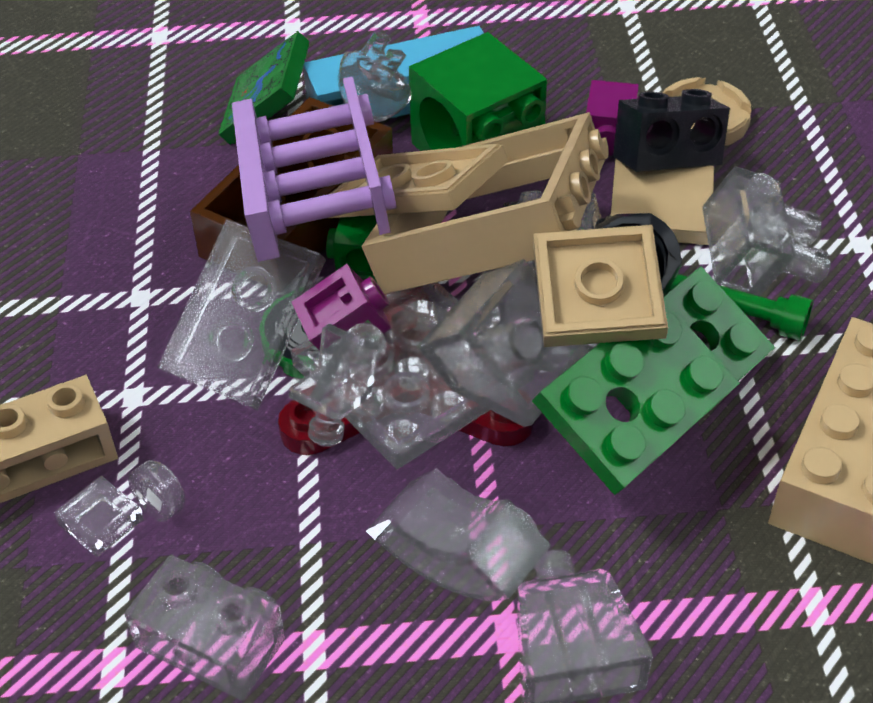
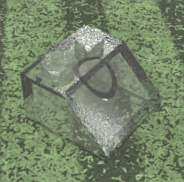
[417,259,592,427]

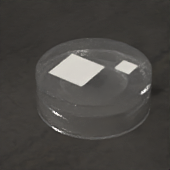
[128,460,185,522]

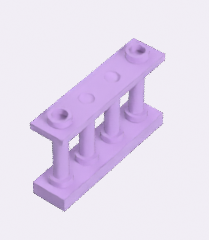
[232,76,397,262]

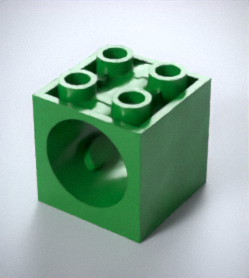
[409,32,547,151]

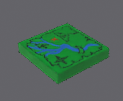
[218,31,310,145]

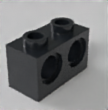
[613,89,730,172]

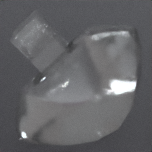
[338,32,411,122]

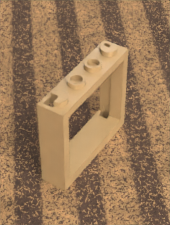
[361,112,609,294]

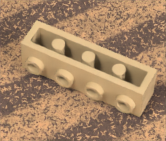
[0,375,118,503]

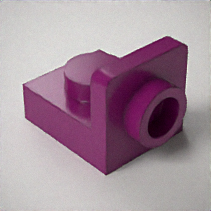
[291,264,392,352]

